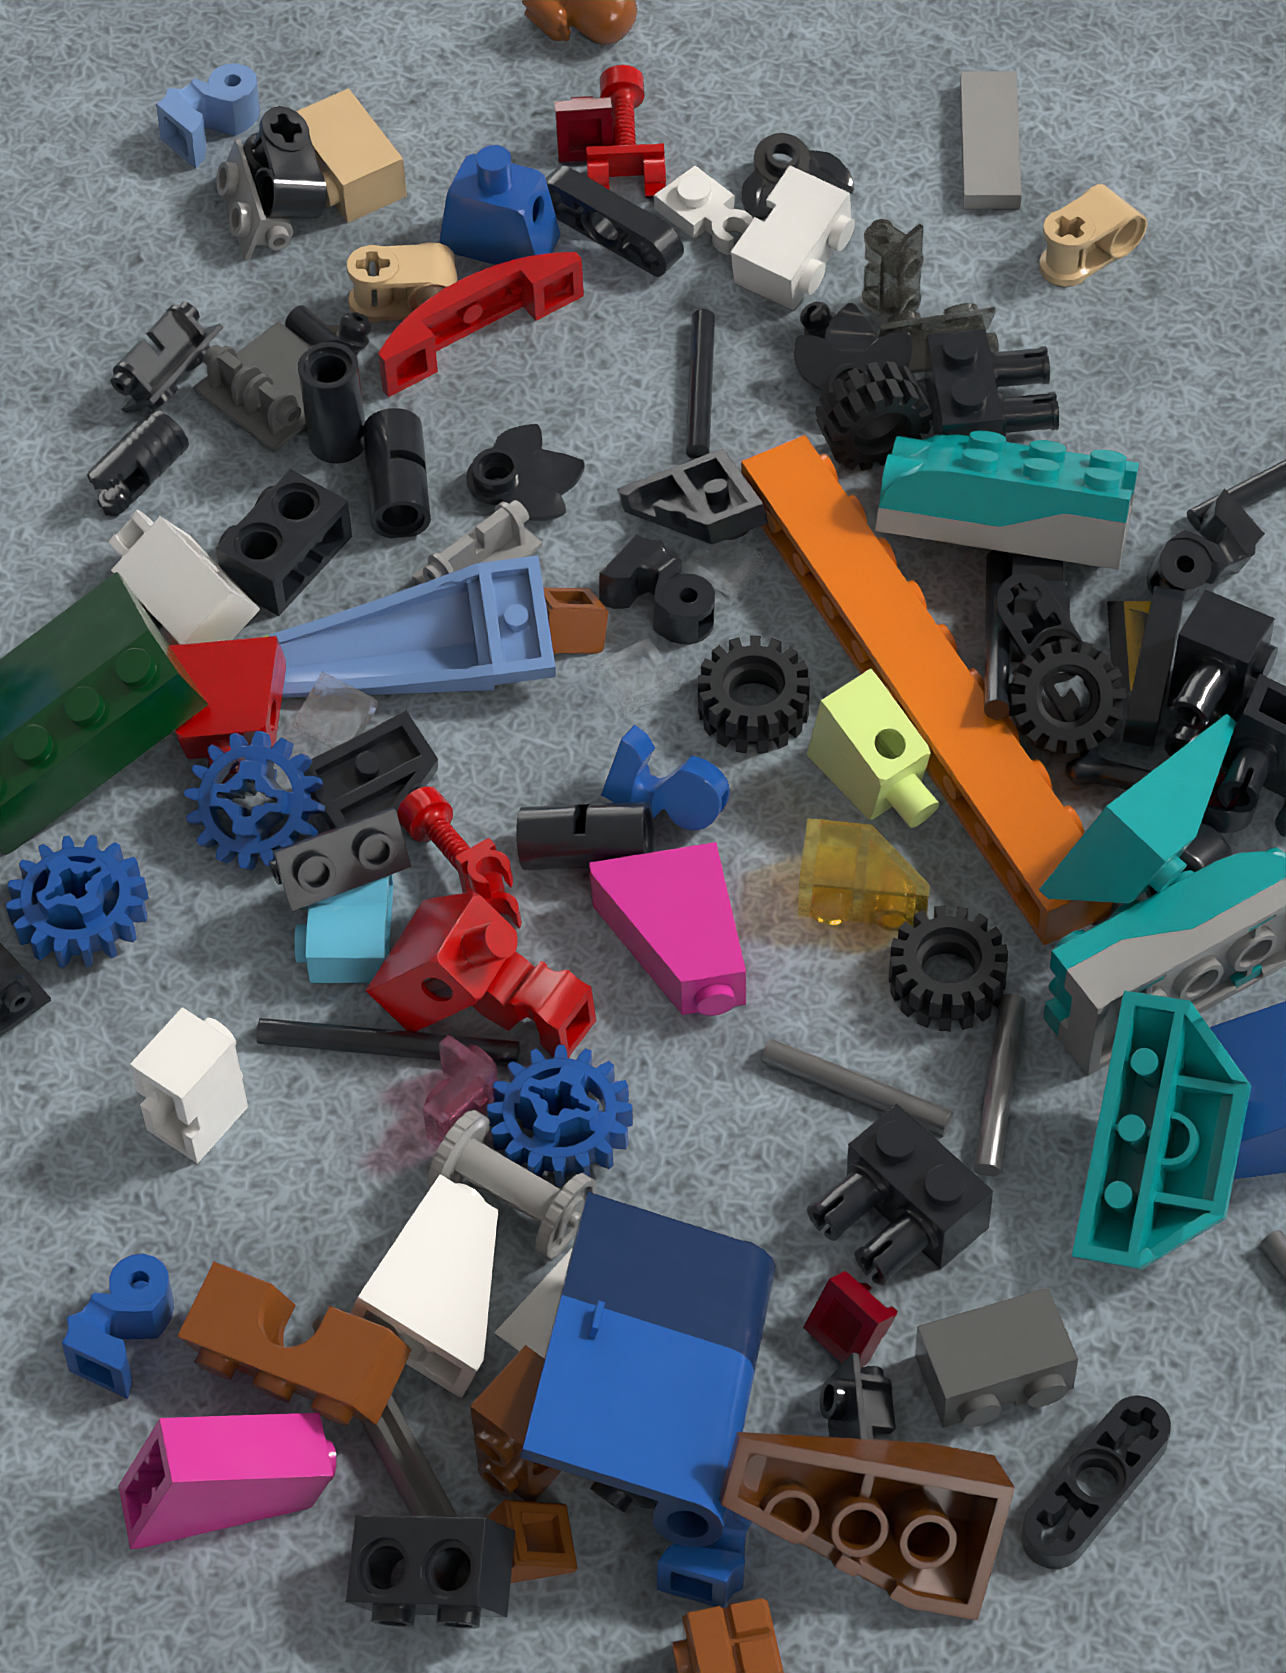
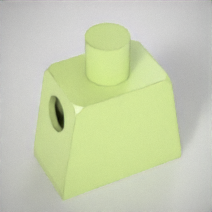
[807,668,939,828]

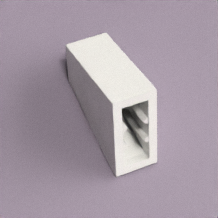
[350,1174,498,1398]

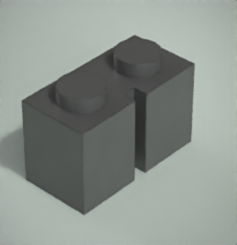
[915,1287,1078,1428]

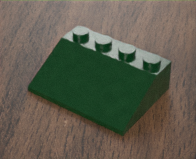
[0,572,209,855]

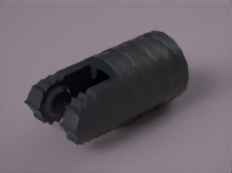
[87,409,189,516]

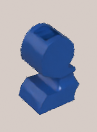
[601,724,730,831]
[62,1254,174,1399]
[656,1508,752,1608]

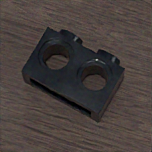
[215,469,353,616]
[346,1515,515,1629]

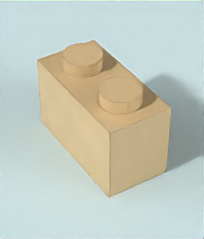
[296,88,407,223]

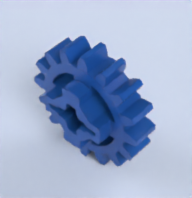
[184,731,325,870]
[6,835,149,968]
[487,1045,633,1187]

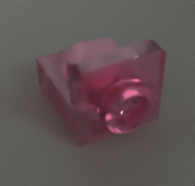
[422,1035,498,1148]

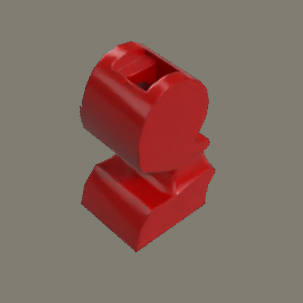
[472,951,597,1058]

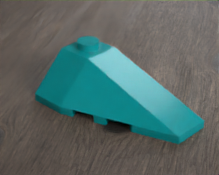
[1039,714,1236,903]

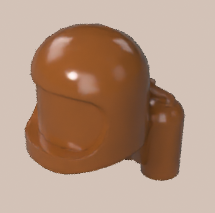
[522,0,637,45]

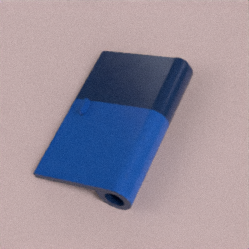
[519,1192,776,1547]

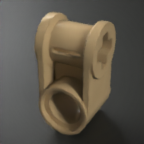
[1039,184,1147,287]
[347,242,457,323]

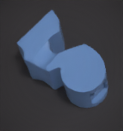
[156,63,260,168]

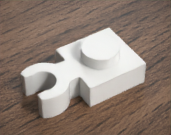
[654,166,753,255]

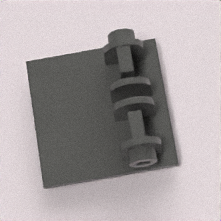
[193,321,312,452]

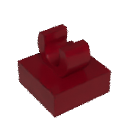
[554,96,614,163]
[803,1270,898,1368]

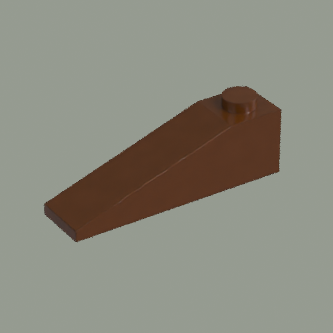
[719,1432,1015,1620]

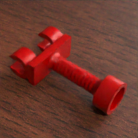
[586,65,666,197]
[397,786,522,929]

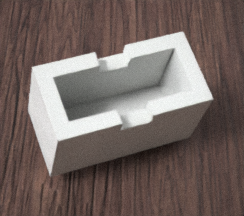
[731,166,855,310]
[130,1007,248,1164]

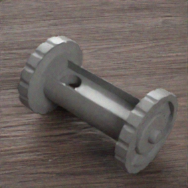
[428,1110,597,1259]

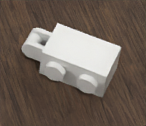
[108,510,260,646]

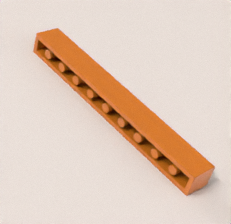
[741,435,1113,946]

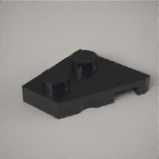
[617,448,768,545]
[303,710,438,830]

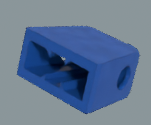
[439,145,560,265]

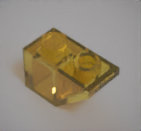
[798,818,930,931]

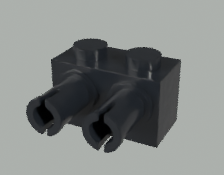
[924,328,1059,437]
[1164,589,1278,757]
[1217,673,1286,837]
[807,1103,993,1286]

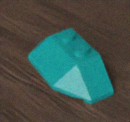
[1072,990,1251,1270]

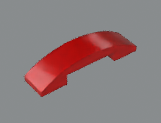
[378,252,584,398]

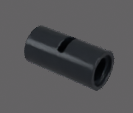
[298,342,365,464]
[363,408,431,539]
[516,802,655,870]

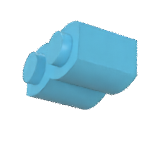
[295,874,394,983]

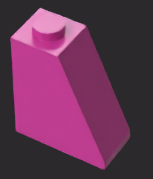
[589,842,746,1016]
[118,1413,336,1549]

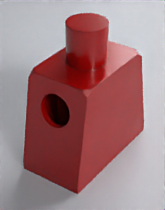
[169,636,286,784]
[365,892,518,1032]

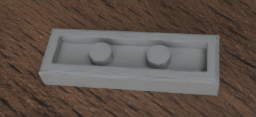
[960,71,1021,209]

